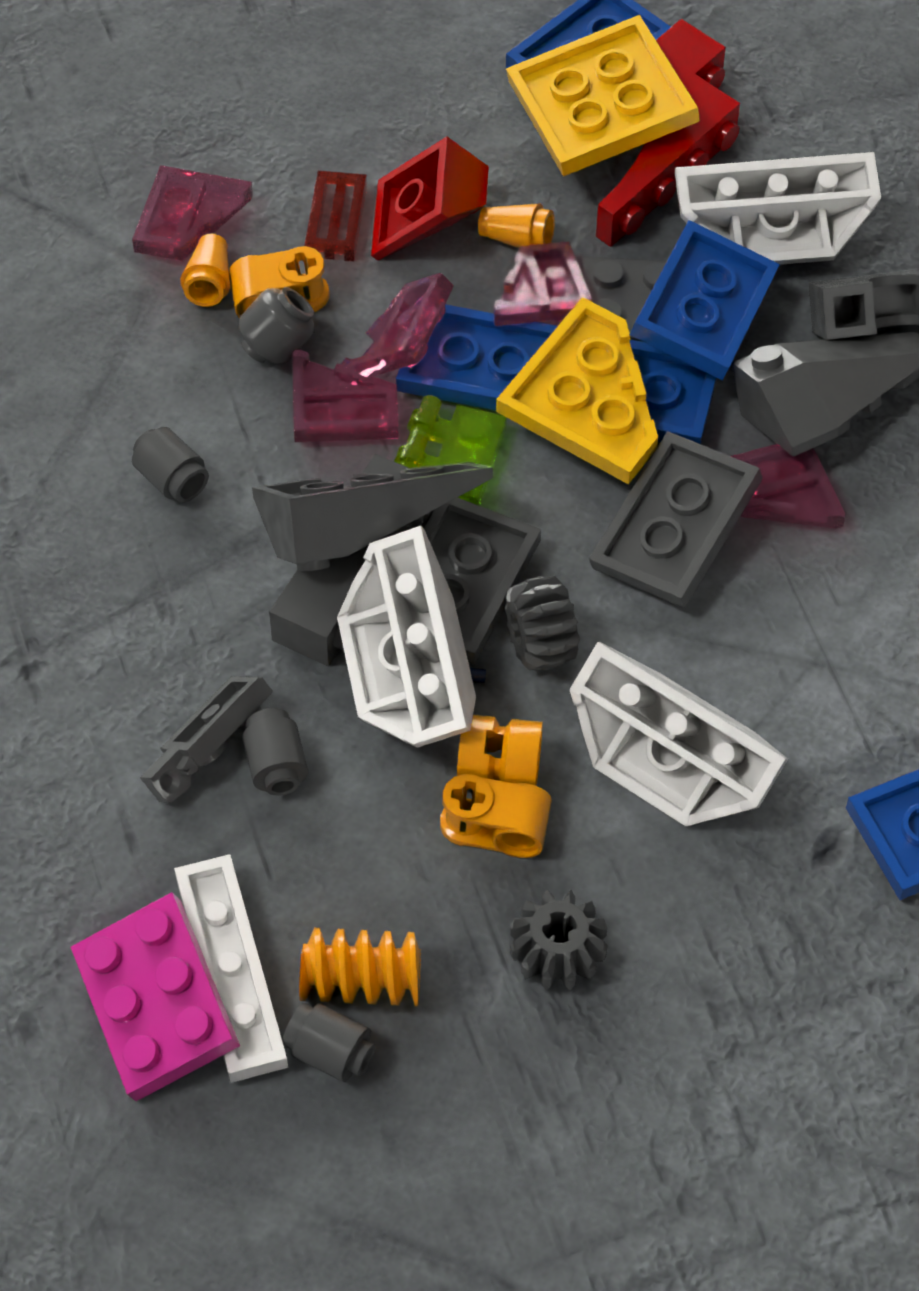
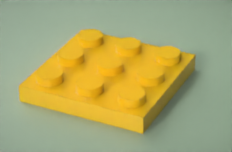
[506,15,700,177]

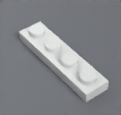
[174,854,288,1083]

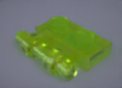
[394,395,507,506]

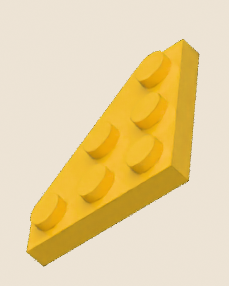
[496,297,658,485]

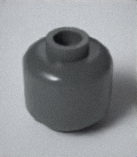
[239,287,314,364]

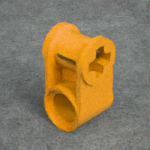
[229,246,330,318]
[440,774,552,858]

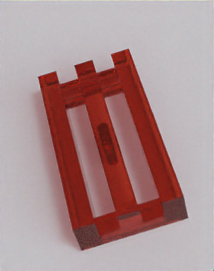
[304,170,367,262]

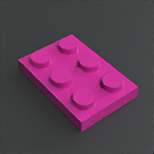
[71,892,240,1102]

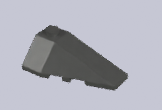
[732,332,919,456]
[252,462,493,571]

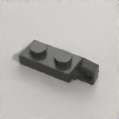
[140,676,273,803]

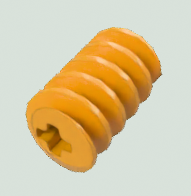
[299,927,421,1007]

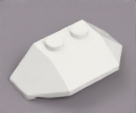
[675,152,881,265]
[337,526,476,748]
[570,642,788,826]

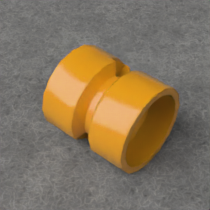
[457,715,543,786]

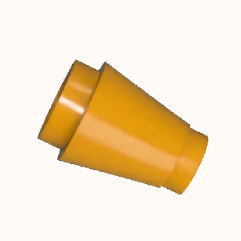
[478,203,555,253]
[180,234,230,307]

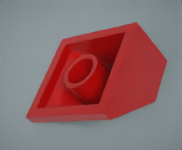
[371,136,489,261]

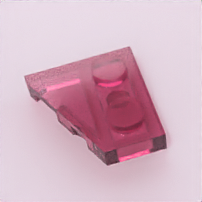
[132,165,253,261]
[493,241,592,326]
[337,272,454,383]
[292,350,399,442]
[731,444,846,529]

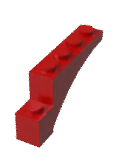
[596,19,740,247]

